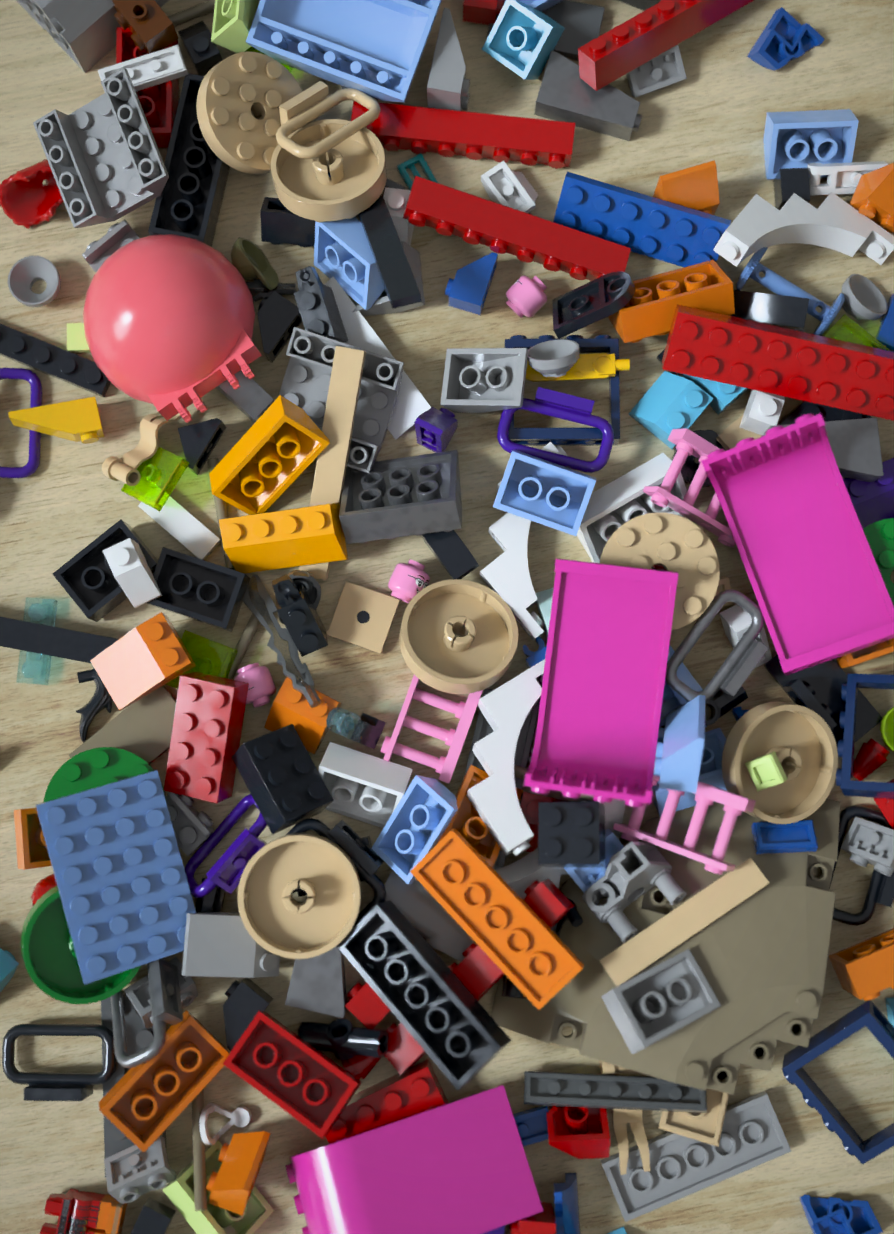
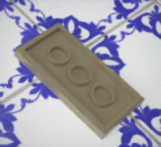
[69,685,176,765]

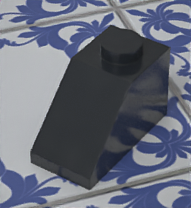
[178,20,222,76]
[257,291,302,363]
[223,978,274,1051]

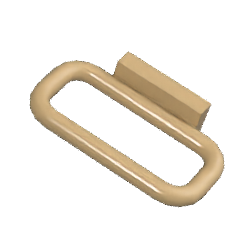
[276,81,380,159]

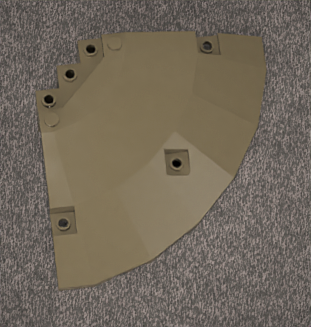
[491,799,840,1095]

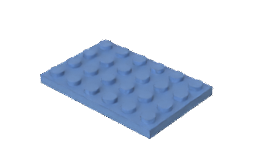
[36,770,196,985]

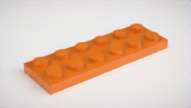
[410,828,584,1010]

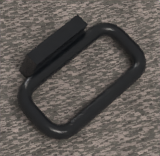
[821,805,894,926]
[286,818,386,927]
[2,1024,116,1101]

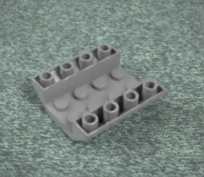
[33,68,169,228]
[278,327,404,473]

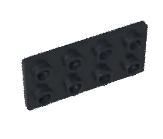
[764,654,882,750]

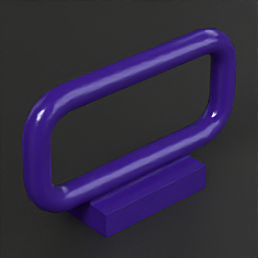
[0,368,42,478]
[497,387,614,473]
[184,793,267,897]

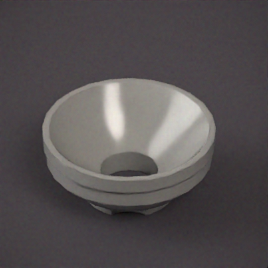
[8,256,61,307]
[842,274,888,320]
[527,339,580,377]

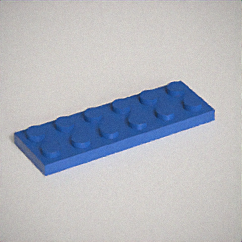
[553,172,731,267]

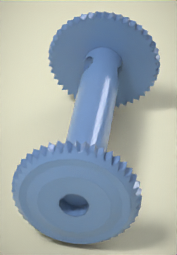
[736,247,845,336]

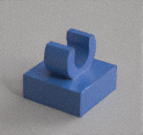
[523,637,547,668]

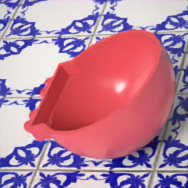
[83,234,262,423]

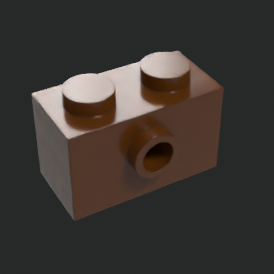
[112,0,179,54]

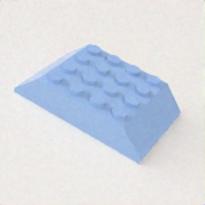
[246,0,442,102]

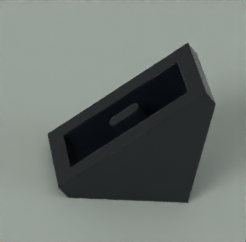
[178,418,227,475]

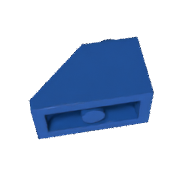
[445,252,498,315]

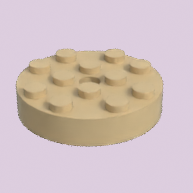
[196,52,302,174]
[271,119,387,222]
[600,512,720,631]
[399,579,518,694]
[722,702,838,824]
[238,833,361,959]

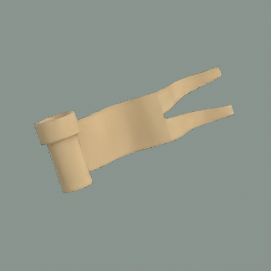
[102,412,181,486]
[599,1060,650,1175]

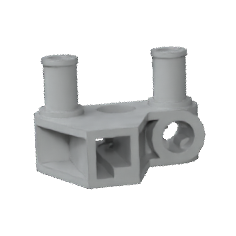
[582,841,687,943]

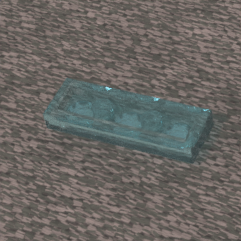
[16,597,58,685]

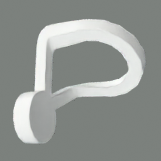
[199,1103,252,1146]

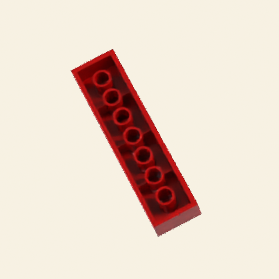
[662,304,894,421]

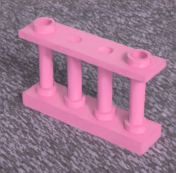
[643,428,736,547]
[380,675,483,783]
[613,766,756,875]

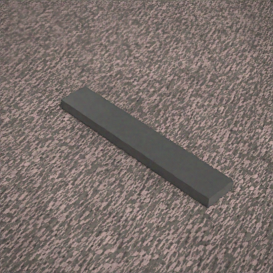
[524,1071,707,1113]

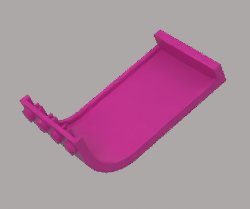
[702,413,894,676]
[524,558,679,807]
[285,1085,543,1234]

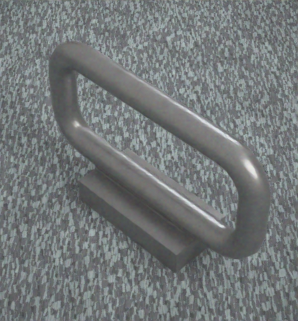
[665,590,769,702]
[111,958,183,1068]

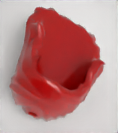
[0,159,64,229]

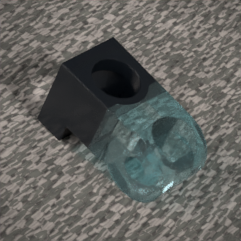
[326,707,386,749]

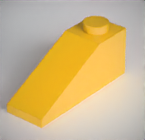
[8,397,105,444]

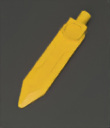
[525,353,630,382]

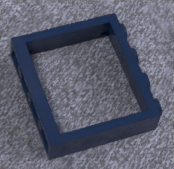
[504,335,620,446]
[836,674,894,799]
[782,1000,894,1165]

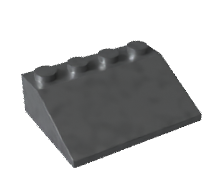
[339,450,462,544]

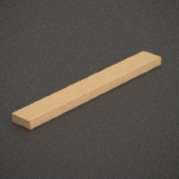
[299,346,366,580]

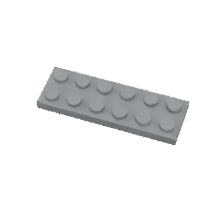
[601,1091,791,1222]

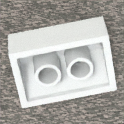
[318,742,413,828]

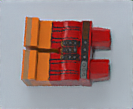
[40,1188,128,1234]

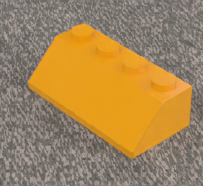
[209,395,330,515]
[219,502,348,573]

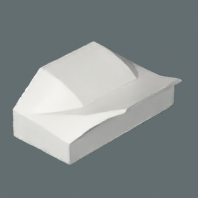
[481,161,539,213]

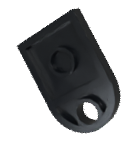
[552,271,636,339]

